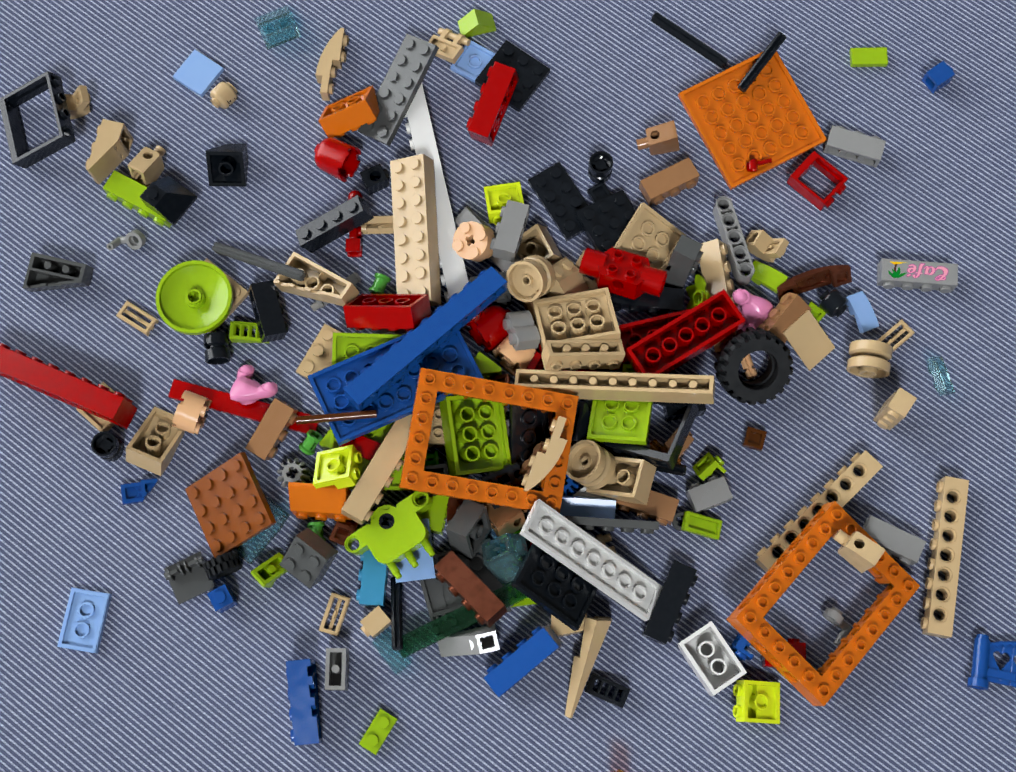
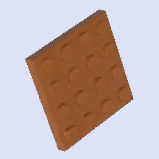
[185,452,276,558]

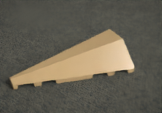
[565,616,612,718]

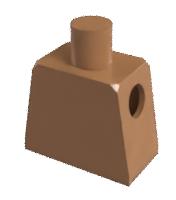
[636,120,680,155]
[484,504,527,542]

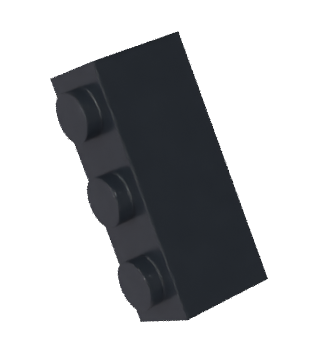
[248,280,288,343]

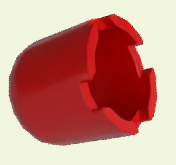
[314,137,361,182]
[466,305,511,353]

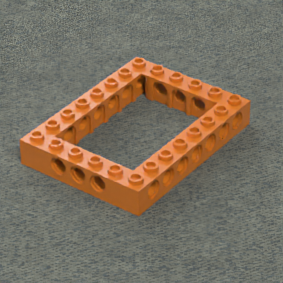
[399,368,579,513]
[726,501,920,706]

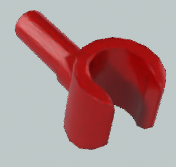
[747,158,772,172]

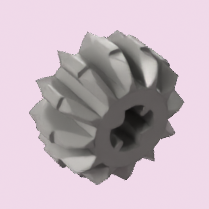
[277,458,310,488]

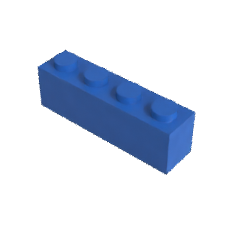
[484,625,563,697]

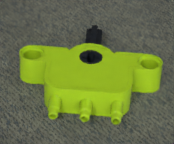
[344,491,435,579]

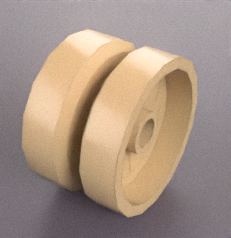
[506,255,556,302]
[846,339,893,378]
[566,440,616,490]

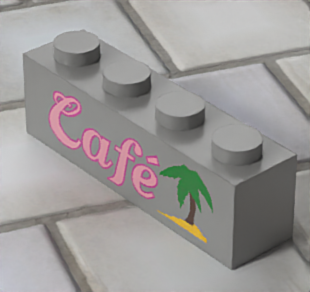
[877,258,958,293]

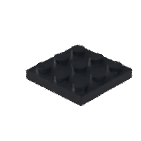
[475,40,550,112]
[575,190,636,252]

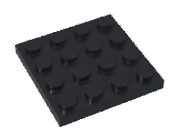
[511,543,598,631]

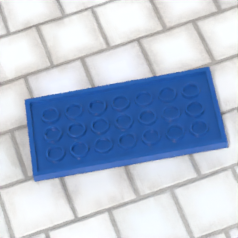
[308,330,484,446]

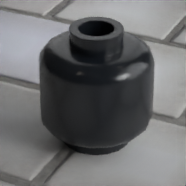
[819,289,848,317]

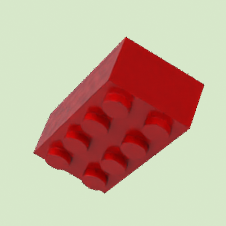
[466,61,519,146]
[343,294,432,331]

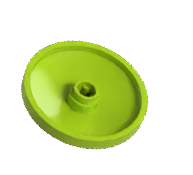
[155,260,233,335]

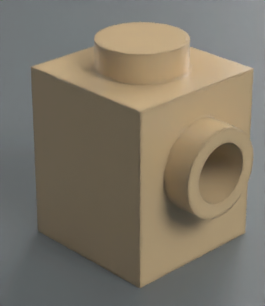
[360,606,391,638]

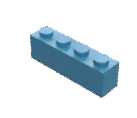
[356,526,389,608]

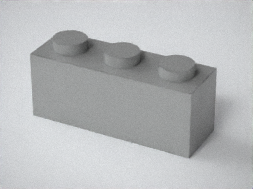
[823,125,886,168]
[490,200,530,262]
[862,515,927,566]

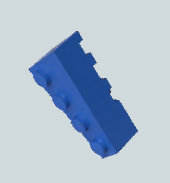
[286,659,322,746]

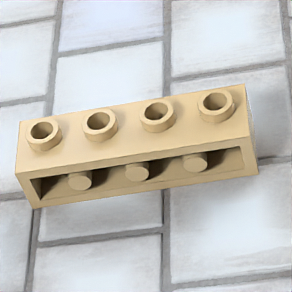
[541,339,625,371]

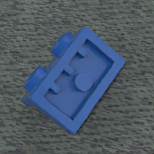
[730,633,754,661]

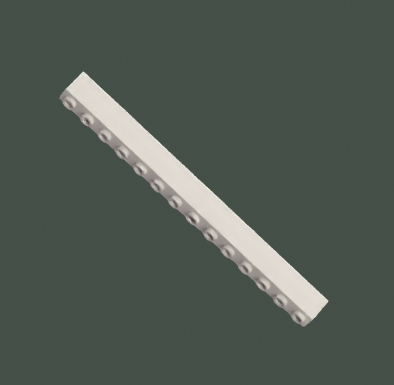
[404,83,469,303]

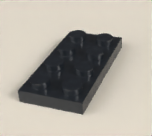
[528,162,588,241]
[509,405,548,476]

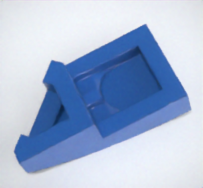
[120,478,158,505]

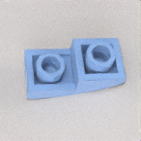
[846,291,879,333]

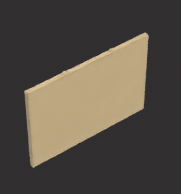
[783,310,835,371]

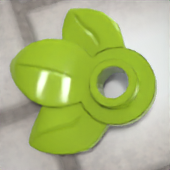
[686,274,710,309]

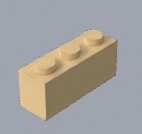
[873,387,917,431]

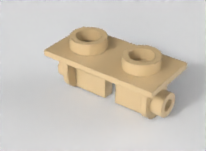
[361,216,394,234]

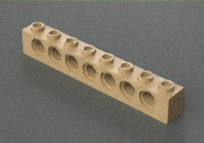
[755,450,883,572]
[920,476,969,639]

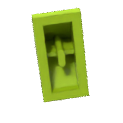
[457,9,496,38]

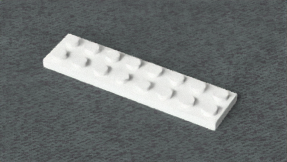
[519,499,663,621]

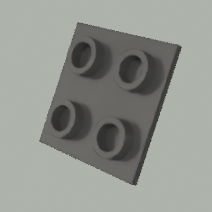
[164,552,216,605]

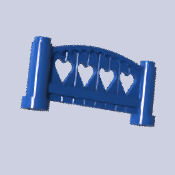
[967,634,1016,690]

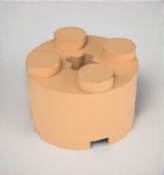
[452,221,495,262]
[493,335,536,376]
[172,390,212,434]

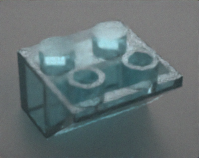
[254,6,301,50]
[481,533,528,585]

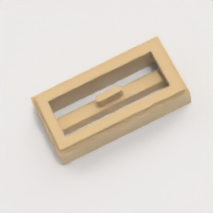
[116,301,159,336]
[877,319,915,353]
[319,592,351,637]

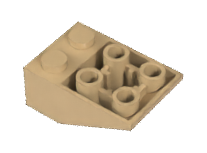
[86,119,134,184]

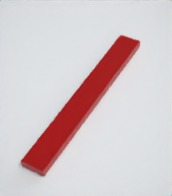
[168,379,319,434]

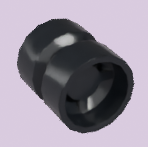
[588,151,613,183]
[203,332,230,365]
[91,431,124,461]

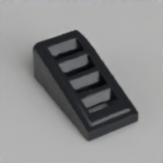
[585,673,631,709]

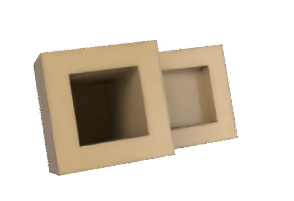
[65,85,91,119]
[745,230,789,263]

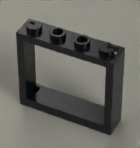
[0,71,76,169]
[597,402,699,471]

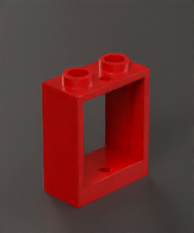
[787,151,848,211]

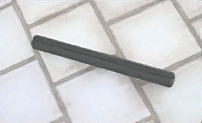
[212,242,306,281]

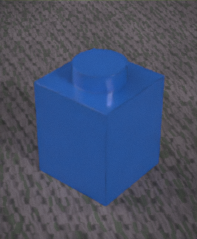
[922,61,955,94]
[207,584,238,613]

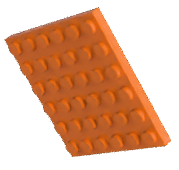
[678,51,827,190]

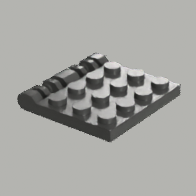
[420,538,511,634]

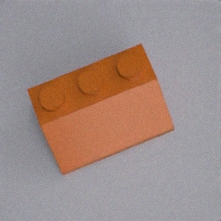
[318,85,380,138]
[288,482,352,522]

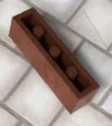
[434,550,507,628]

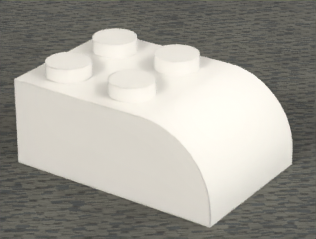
[678,621,747,696]

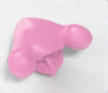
[732,289,774,331]
[230,364,278,405]

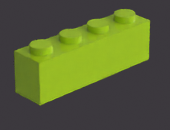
[103,170,172,228]

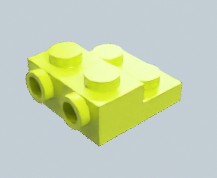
[484,182,524,225]
[313,444,362,489]
[732,680,780,724]

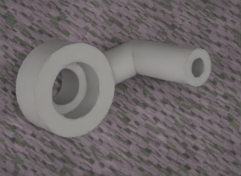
[106,230,146,251]
[822,607,851,647]

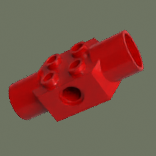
[579,247,668,300]

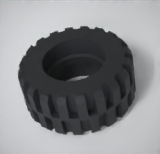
[714,327,793,405]

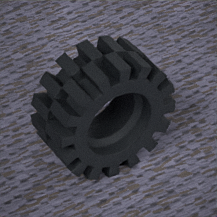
[203,551,243,581]

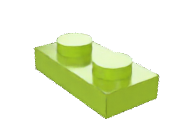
[359,708,398,755]

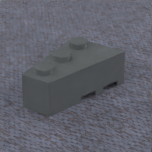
[664,234,704,289]
[23,252,94,292]

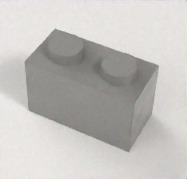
[685,475,733,514]
[325,648,349,691]

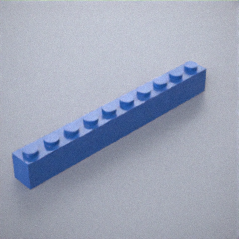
[343,266,507,411]

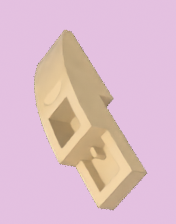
[315,28,349,101]
[521,416,568,492]

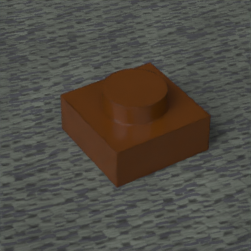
[742,427,767,452]

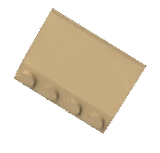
[532,287,621,350]

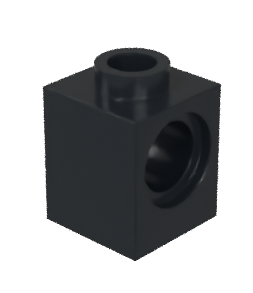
[360,164,390,195]

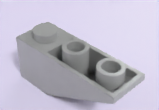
[436,624,500,657]

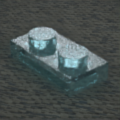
[927,357,955,395]
[372,630,413,675]

